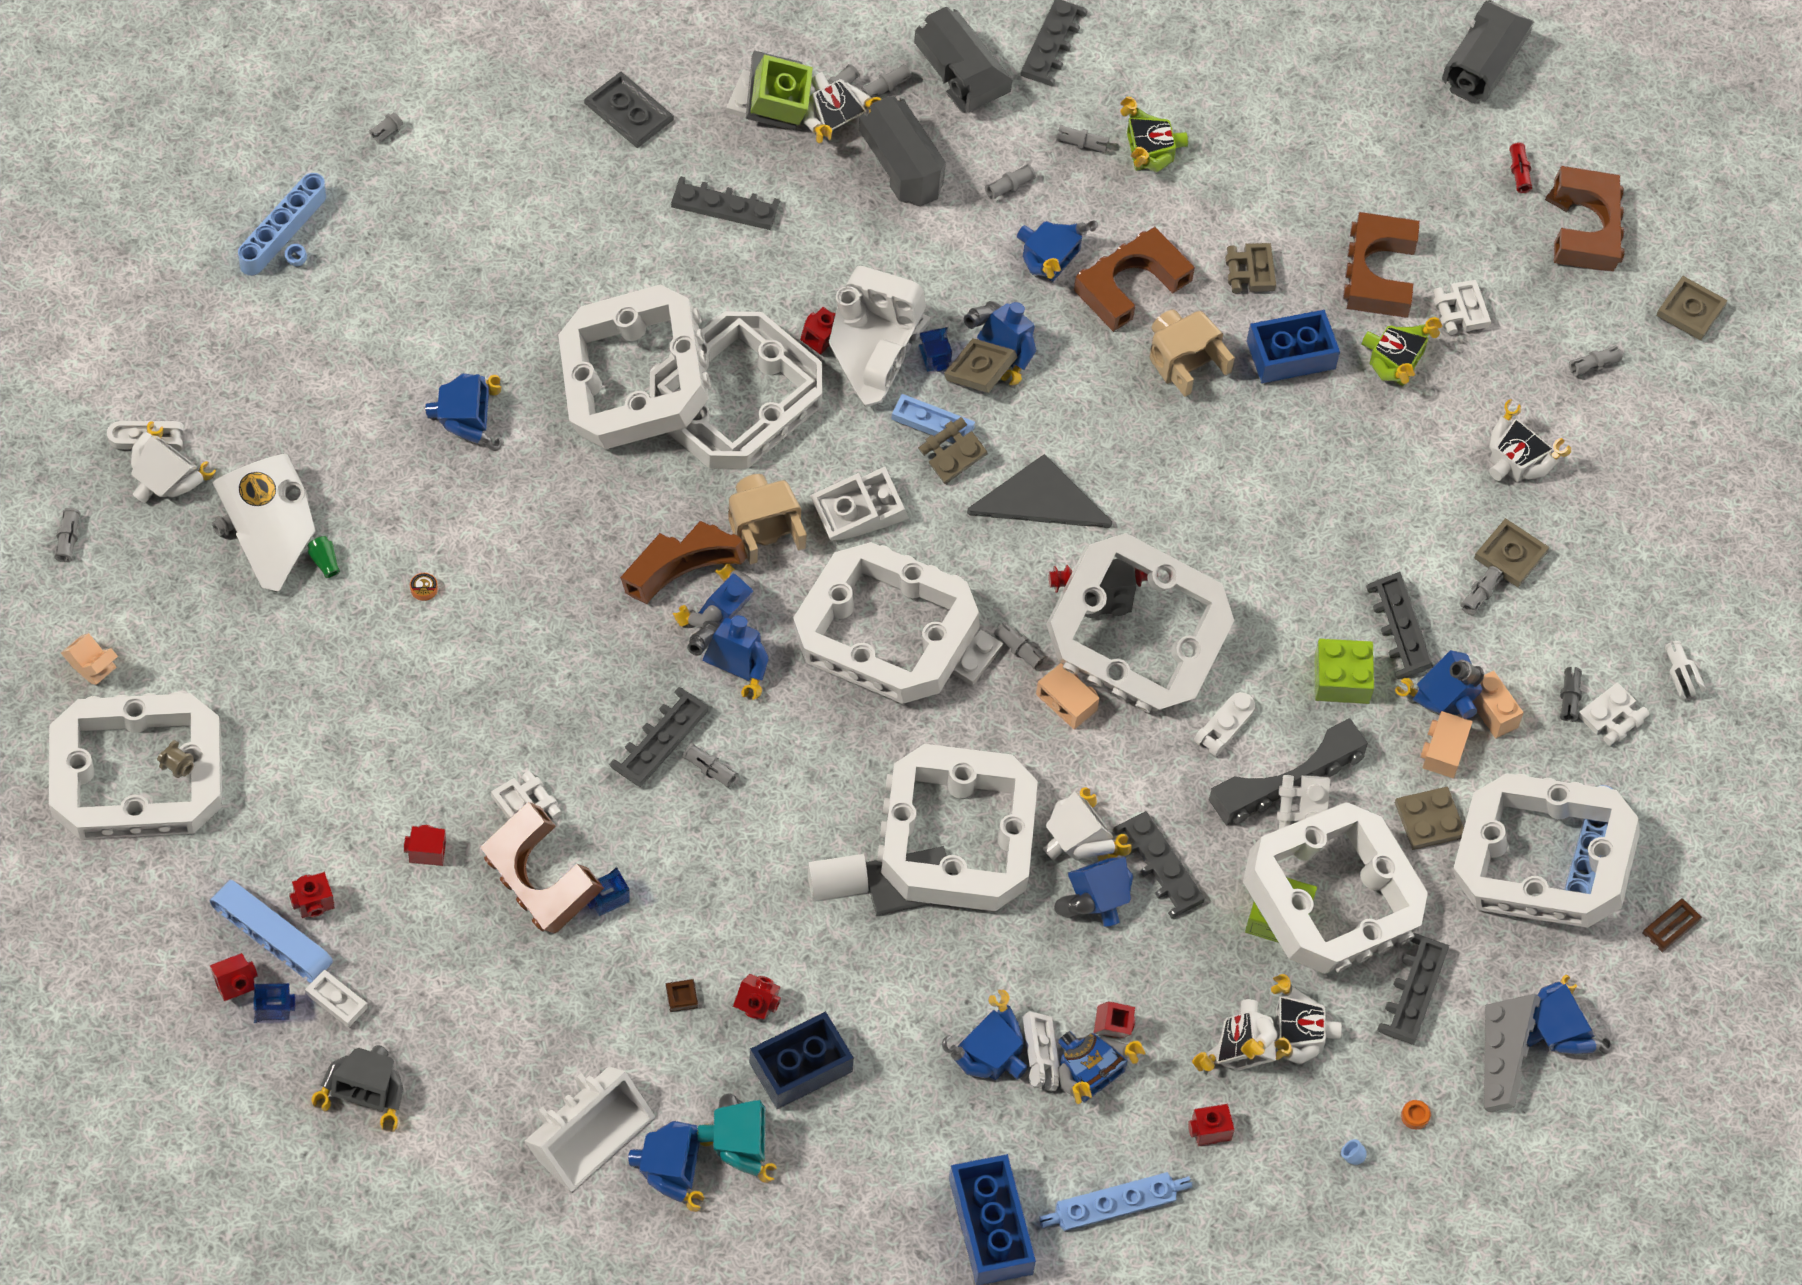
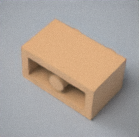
[1036,663,1100,730]
[1472,671,1524,739]
[1420,711,1473,778]

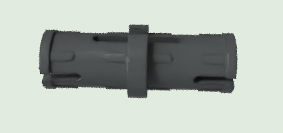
[1560,667,1582,722]

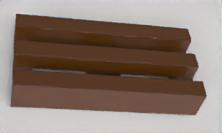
[1642,898,1702,952]

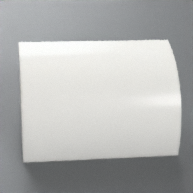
[807,854,868,901]

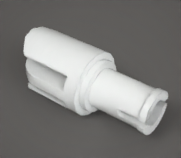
[1665,641,1706,700]

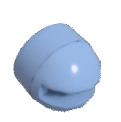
[285,244,307,267]
[1341,1139,1367,1165]

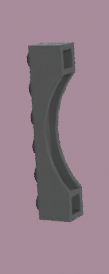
[1209,718,1368,826]

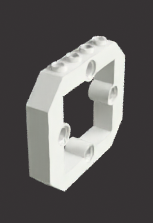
[558,284,711,449]
[650,311,822,469]
[1046,533,1234,713]
[793,542,980,704]
[49,692,222,840]
[877,744,1038,911]
[1454,773,1640,928]
[1243,802,1428,974]

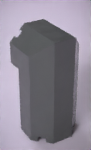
[1442,0,1534,103]
[914,7,1012,112]
[858,95,946,207]

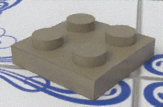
[1656,276,1728,340]
[944,338,1017,393]
[1474,518,1549,587]
[1395,786,1464,850]

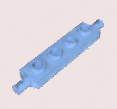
[1039,1172,1192,1231]

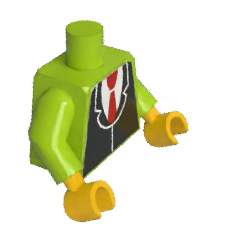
[1120,96,1188,172]
[1361,317,1443,387]

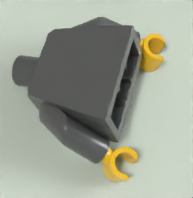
[311,1045,403,1132]

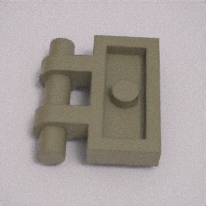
[1225,243,1276,294]
[918,417,988,484]

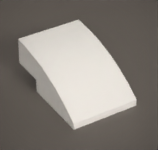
[810,467,909,541]

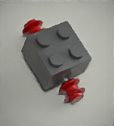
[1048,559,1158,618]

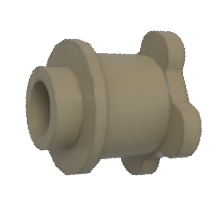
[157,740,194,778]

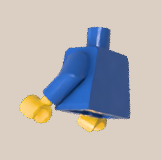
[628,1121,713,1212]

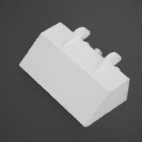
[525,1066,656,1193]

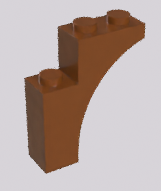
[620,521,747,604]

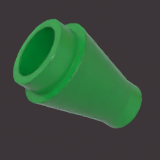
[307,536,340,578]

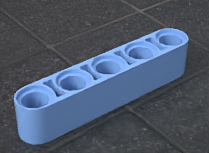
[238,173,326,275]
[1564,785,1612,894]
[209,880,333,983]

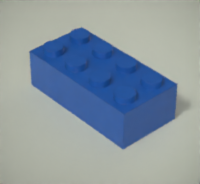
[949,1154,1036,1285]

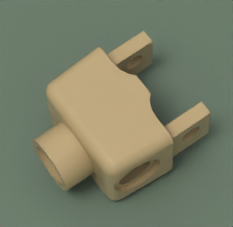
[1150,309,1235,397]
[728,474,807,565]

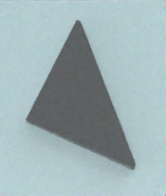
[967,454,1113,528]

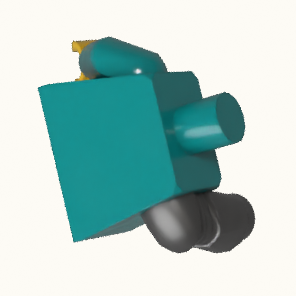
[698,1093,777,1183]

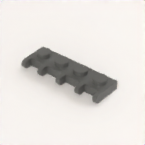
[1020,0,1088,87]
[671,176,780,230]
[1366,572,1434,679]
[609,687,708,788]
[1113,811,1205,919]
[1377,933,1450,1045]

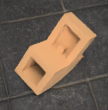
[61,633,118,685]

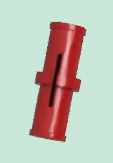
[1509,143,1533,193]

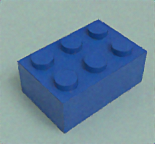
[1246,309,1340,384]

